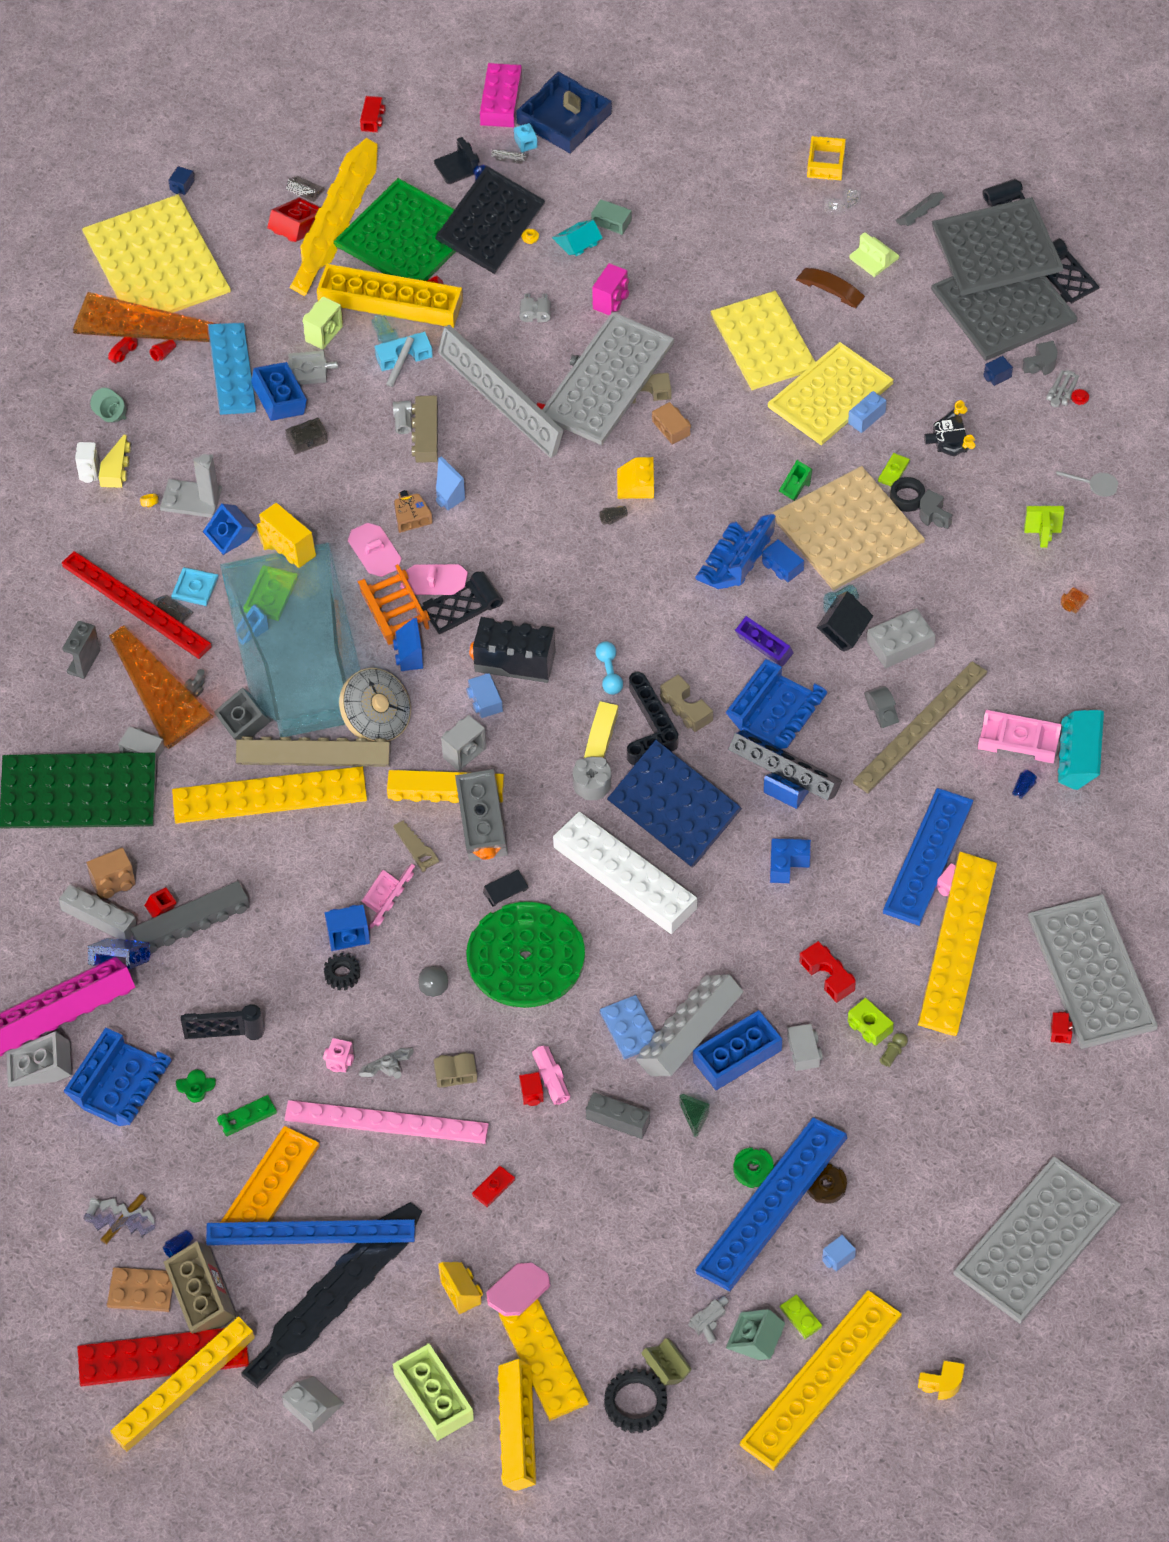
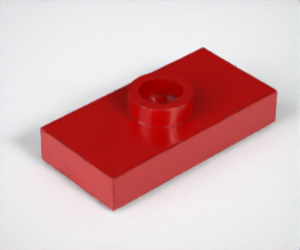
[472,1166,515,1208]

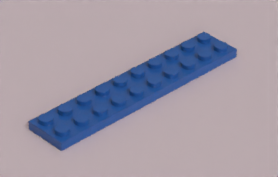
[695,1118,847,1292]

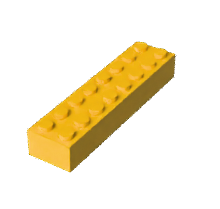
[317,264,463,328]

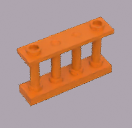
[358,564,430,645]

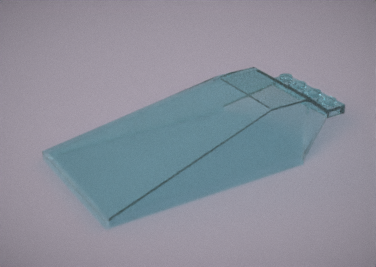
[220,543,361,737]

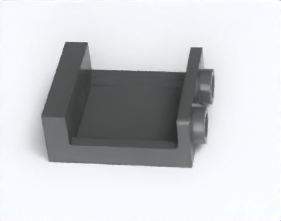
[62,621,100,679]

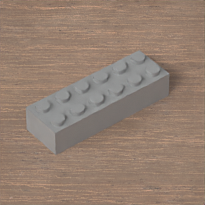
[636,974,743,1076]

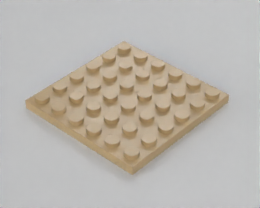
[771,466,925,591]

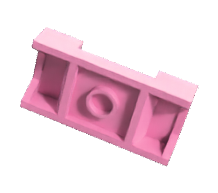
[978,710,1061,763]

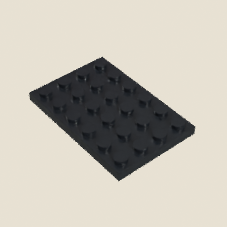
[435,165,546,274]

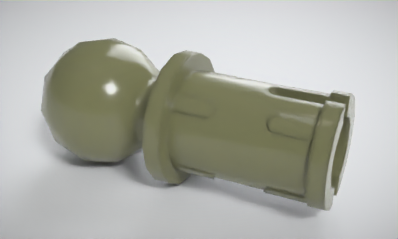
[879,1032,908,1067]

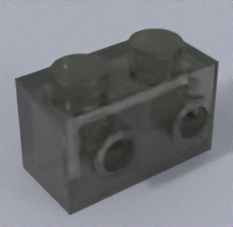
[285,417,328,455]

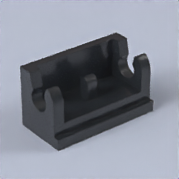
[483,869,529,907]

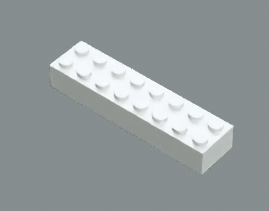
[553,812,697,934]

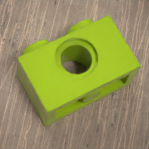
[848,997,894,1046]

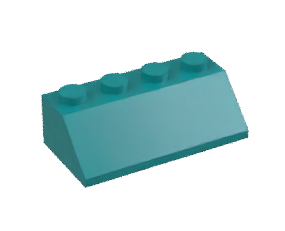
[1058,710,1104,790]

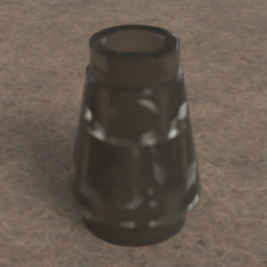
[599,506,628,525]

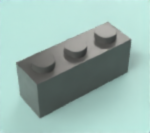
[586,1092,650,1139]

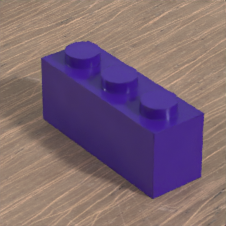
[735,616,794,667]

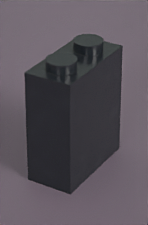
[817,591,873,652]

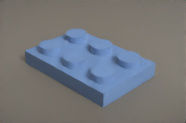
[600,995,656,1060]

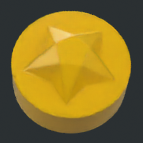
[140,494,159,507]

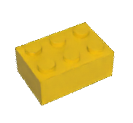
[259,503,316,568]

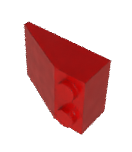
[267,197,321,242]

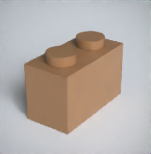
[652,402,691,445]

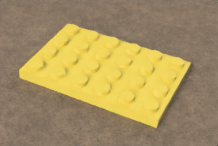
[711,291,815,390]
[768,342,893,446]

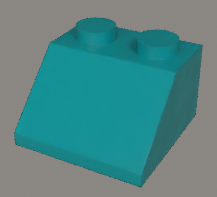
[552,219,603,256]

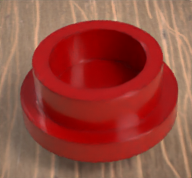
[1071,389,1089,405]

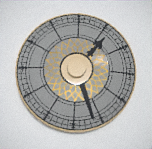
[339,668,411,742]

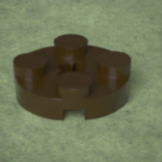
[807,1164,847,1204]

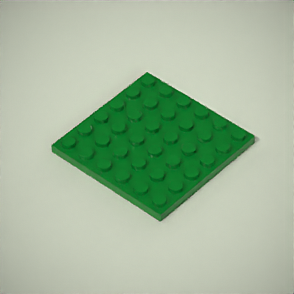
[333,178,456,281]

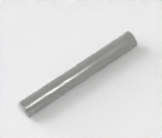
[386,337,414,388]

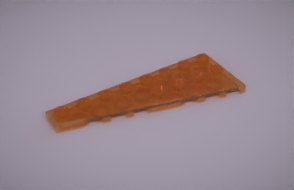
[73,292,216,342]
[109,625,213,749]

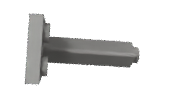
[160,454,222,518]

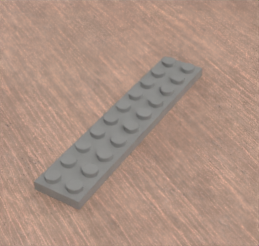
[438,325,564,458]

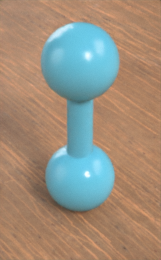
[595,641,623,695]

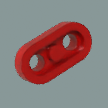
[108,334,138,364]

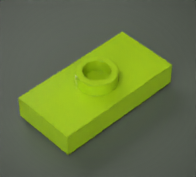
[878,453,910,487]

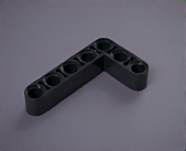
[627,672,679,765]

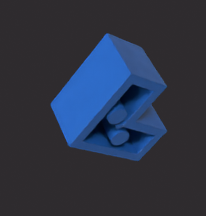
[770,838,811,883]

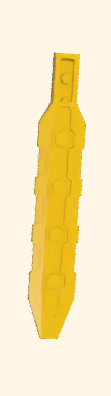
[289,138,378,296]

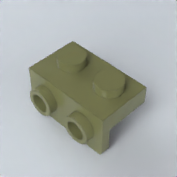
[641,1338,691,1386]

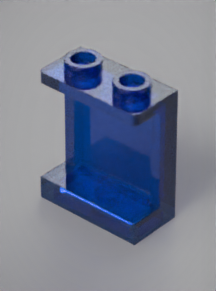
[88,938,151,969]

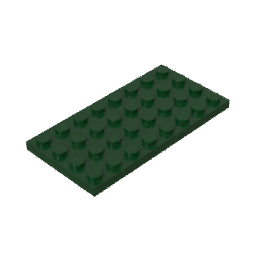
[0,753,156,829]

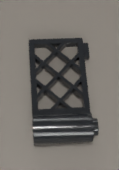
[982,178,1026,207]
[1046,238,1100,304]
[421,571,503,634]
[181,1004,264,1040]

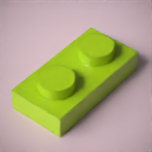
[780,1294,822,1339]

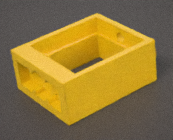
[807,136,846,180]

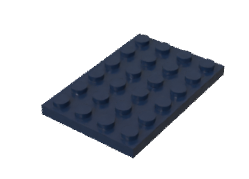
[607,740,742,868]

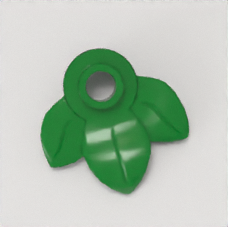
[176,1069,216,1103]

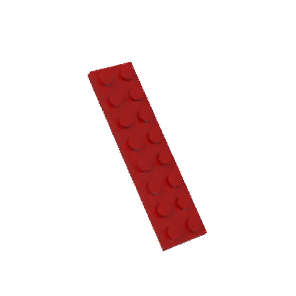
[77,1328,249,1387]

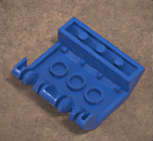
[695,514,776,589]
[726,659,827,749]
[64,1027,172,1126]

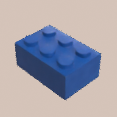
[251,362,307,421]

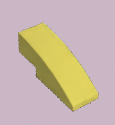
[584,701,618,758]

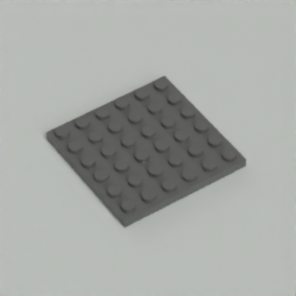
[932,197,1063,296]
[931,276,1078,361]

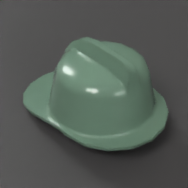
[90,388,127,422]

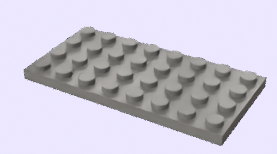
[542,312,674,445]
[1028,895,1158,1049]
[953,1157,1121,1324]

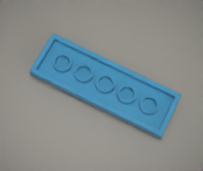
[208,323,256,415]

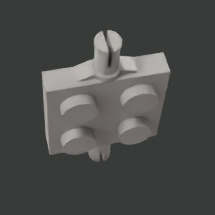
[288,351,338,385]

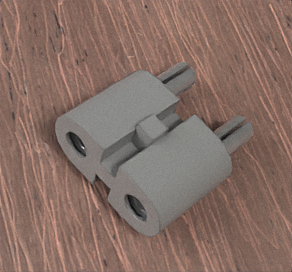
[519,293,551,322]

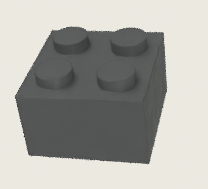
[214,688,271,740]

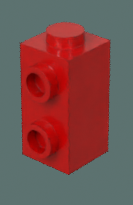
[360,96,386,133]

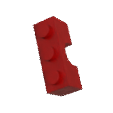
[799,941,856,1003]

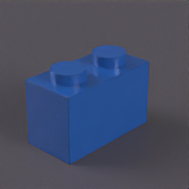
[762,539,804,582]

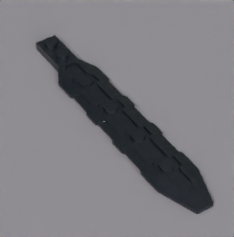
[241,1202,422,1389]

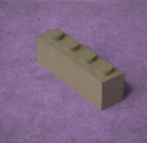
[412,396,438,463]

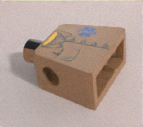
[394,490,432,533]

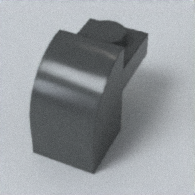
[1022,341,1058,375]
[919,489,953,529]
[864,686,899,728]

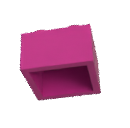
[592,263,629,316]

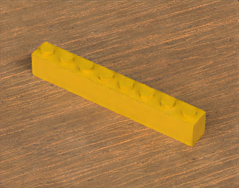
[110,1316,255,1452]

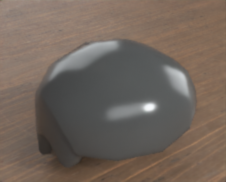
[418,966,448,997]

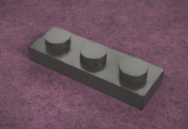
[896,191,945,226]

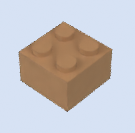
[86,847,136,899]

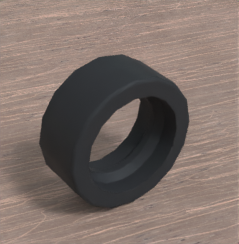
[890,477,925,512]

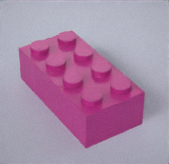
[480,63,522,128]

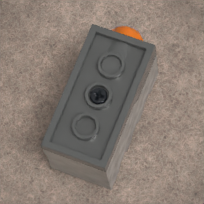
[455,769,508,861]

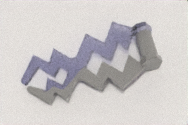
[83,1198,155,1237]

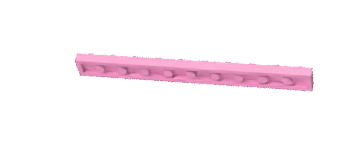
[285,1100,489,1144]

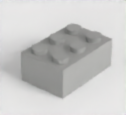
[867,608,935,669]

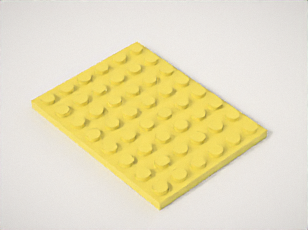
[82,194,231,327]

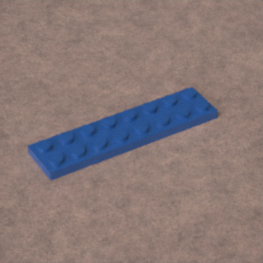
[883,788,973,926]

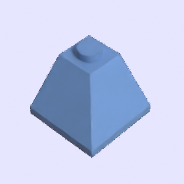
[436,456,465,510]

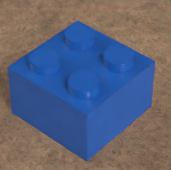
[324,905,370,951]

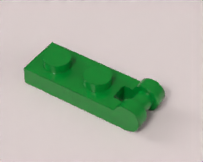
[217,1095,277,1137]

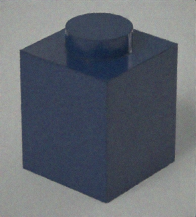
[168,166,195,195]
[983,355,1013,386]

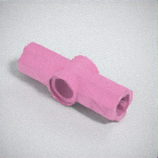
[532,1046,570,1105]

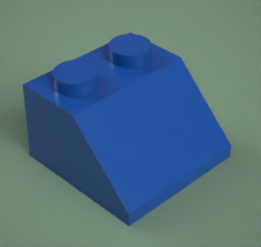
[203,503,256,555]
[393,618,423,671]

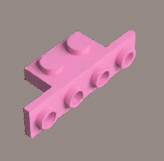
[361,864,415,929]

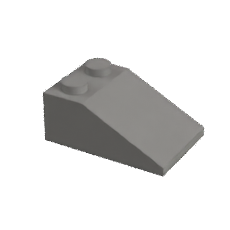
[6,1032,72,1087]

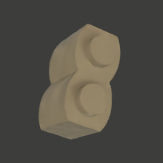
[434,1052,477,1088]

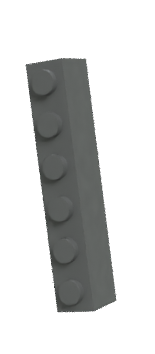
[131,881,250,955]

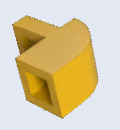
[918,1361,965,1400]

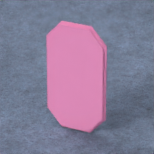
[348,523,401,577]
[400,564,468,595]
[486,1263,550,1316]

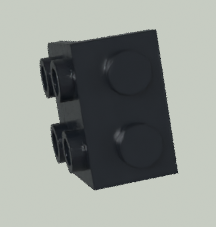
[434,136,480,184]

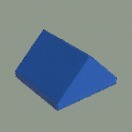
[764,773,809,809]

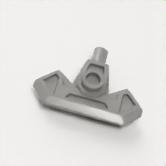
[358,1048,414,1079]

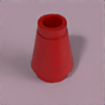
[149,339,176,361]

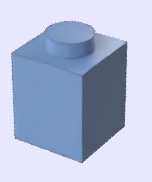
[822,1235,856,1272]

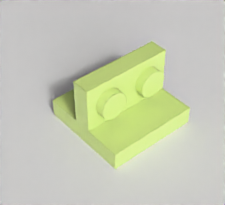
[849,232,899,277]

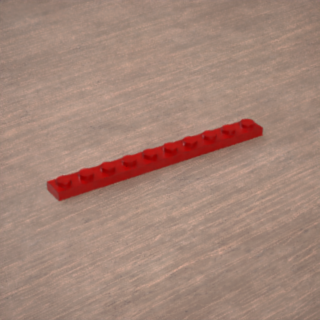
[61,551,212,659]

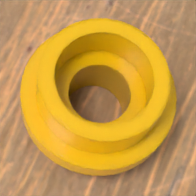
[522,229,539,244]

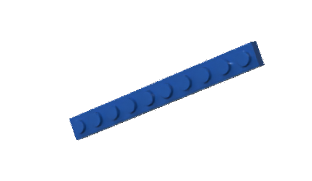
[206,1220,415,1245]

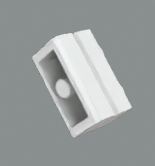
[75,442,99,483]

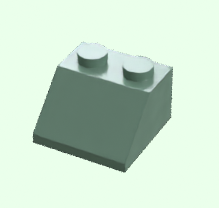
[726,1309,785,1360]

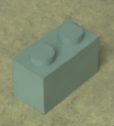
[591,199,632,235]

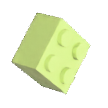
[303,297,343,350]

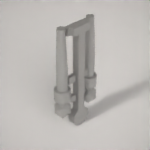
[1046,370,1079,407]

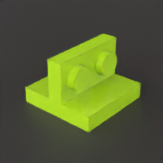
[1024,506,1064,548]

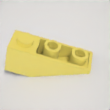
[99,435,131,487]

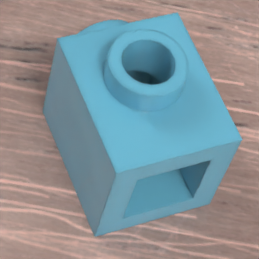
[514,123,537,152]

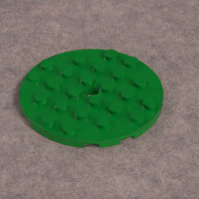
[466,902,585,1008]

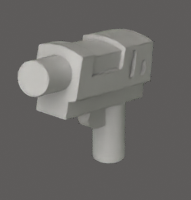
[689,1296,729,1344]

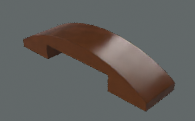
[796,268,865,309]

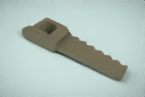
[393,820,439,872]

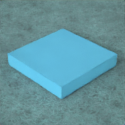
[171,567,219,606]

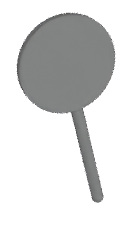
[1056,471,1118,497]

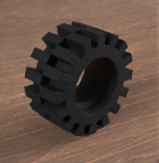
[324,953,360,990]

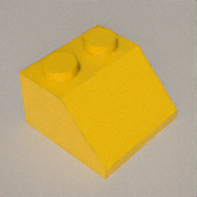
[617,457,654,499]
[438,1262,483,1315]

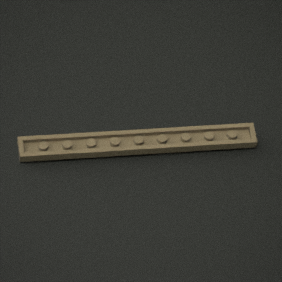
[853,661,987,793]

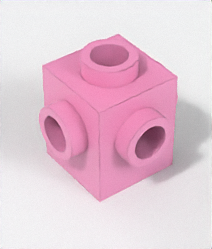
[323,1038,354,1073]

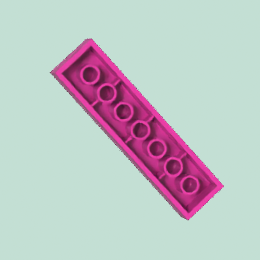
[0,956,136,1057]

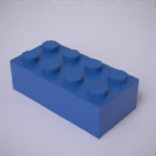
[693,1010,782,1091]

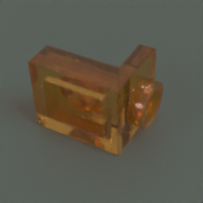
[1061,587,1089,613]

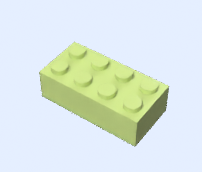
[393,1344,474,1441]

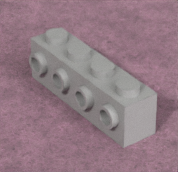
[59,885,137,943]

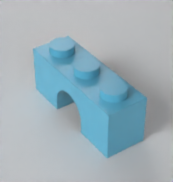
[374,332,432,371]

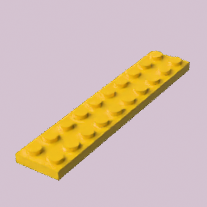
[172,766,367,824]
[918,852,997,1036]
[740,1290,902,1471]

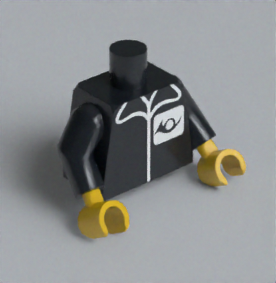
[924,400,975,457]

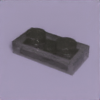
[491,149,528,164]

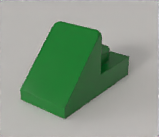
[779,460,813,501]

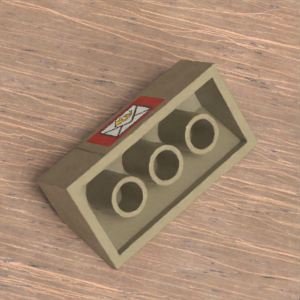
[163,1241,237,1333]

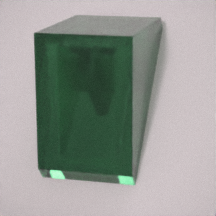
[679,1094,710,1137]

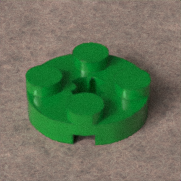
[733,1148,774,1188]

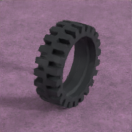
[604,1369,667,1433]

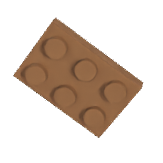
[107,1267,173,1312]

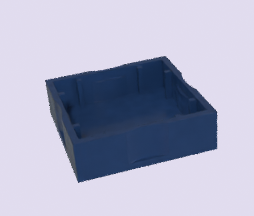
[516,71,612,154]

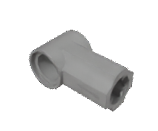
[393,401,412,434]

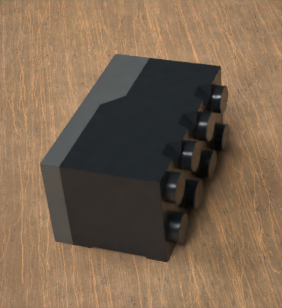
[469,617,556,683]

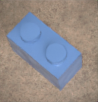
[848,391,887,433]
[466,673,503,718]

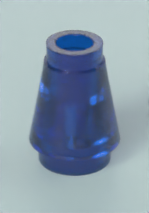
[1012,770,1037,799]
[163,1230,193,1258]

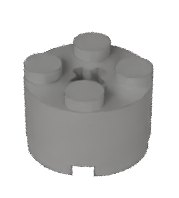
[573,757,611,800]

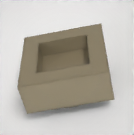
[563,90,581,114]

